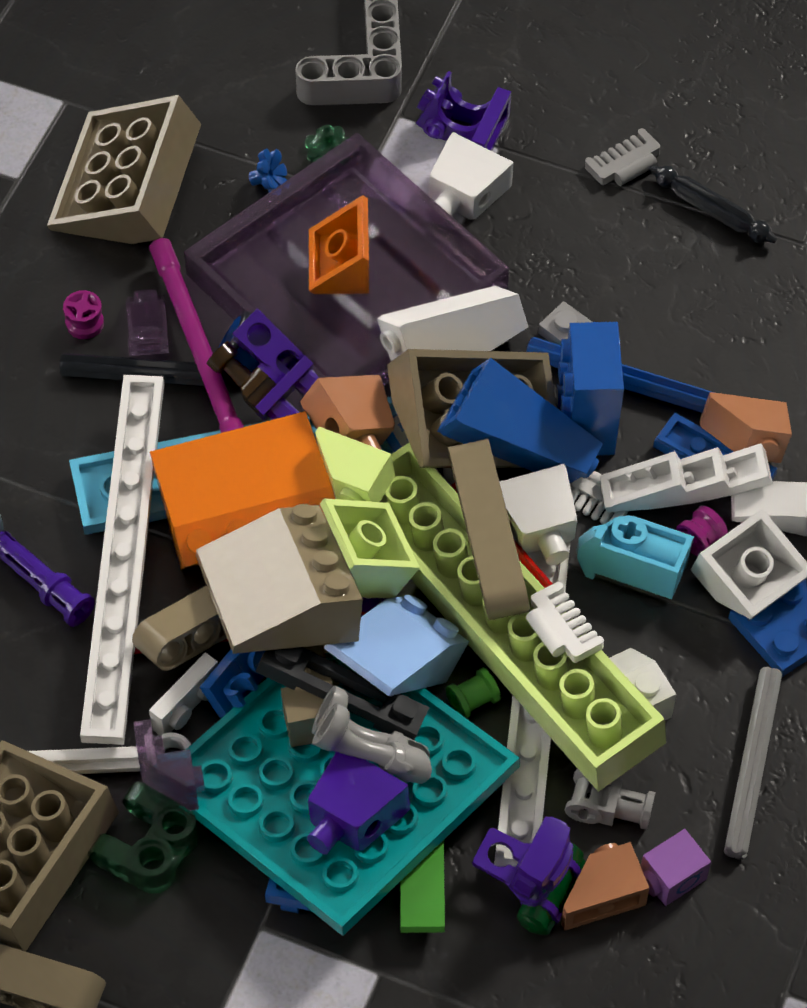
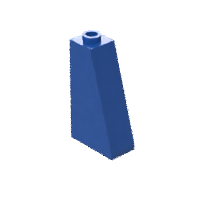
[437,358,603,483]

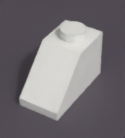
[609,648,676,720]

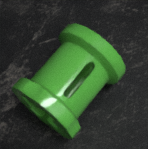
[446,667,501,718]

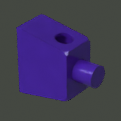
[307,752,410,854]

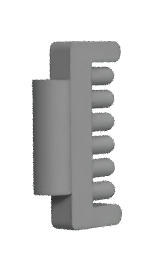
[585,128,660,186]

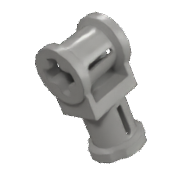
[565,769,656,830]

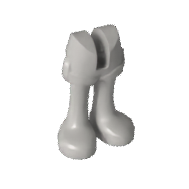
[312,686,432,784]

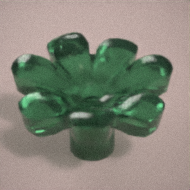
[305,125,353,167]

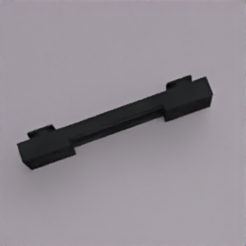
[255,647,429,740]

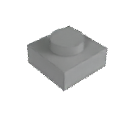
[538,301,592,345]

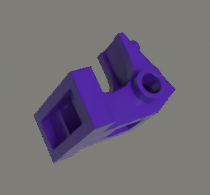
[415,71,511,151]

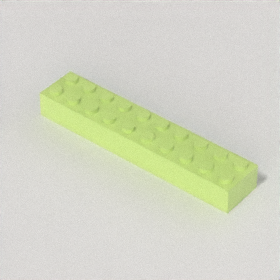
[380,443,666,792]

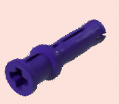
[0,531,95,627]

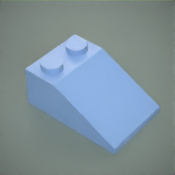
[324,595,469,696]

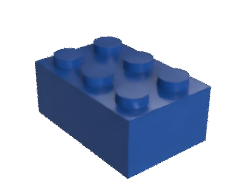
[556,322,624,455]

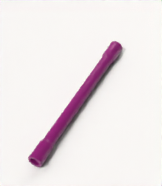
[149,238,244,433]

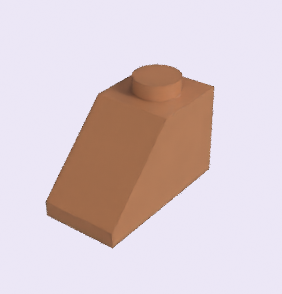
[699,392,792,463]
[561,842,649,931]

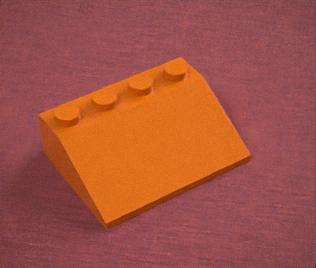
[149,411,335,569]

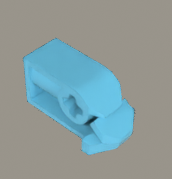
[577,515,694,600]

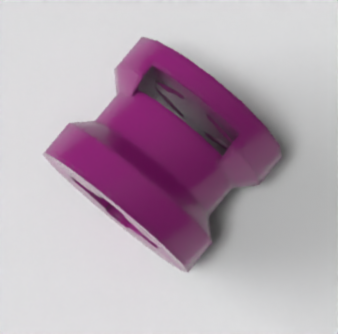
[63,290,104,339]
[676,506,728,557]

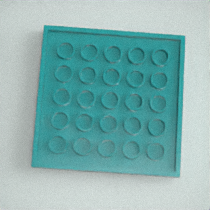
[154,653,520,936]

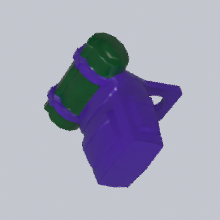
[472,816,586,935]

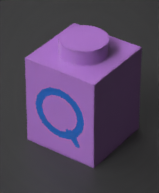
[641,829,711,906]

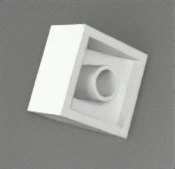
[691,509,807,620]

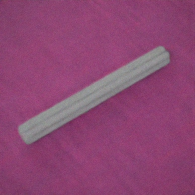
[724,667,782,859]

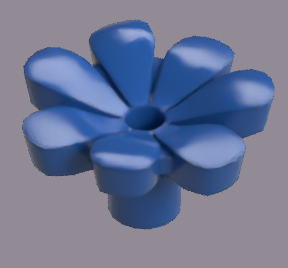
[249,149,290,197]

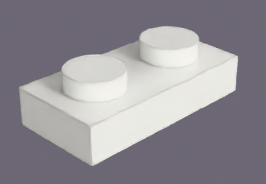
[149,652,218,735]

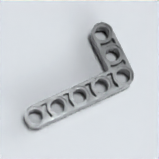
[295,0,402,105]

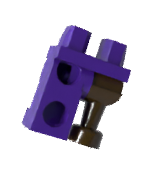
[206,308,319,421]

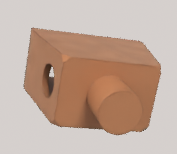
[300,375,395,450]

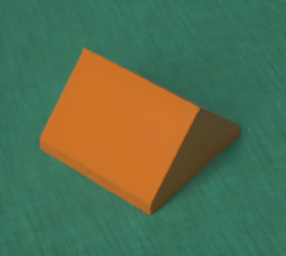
[309,195,369,294]

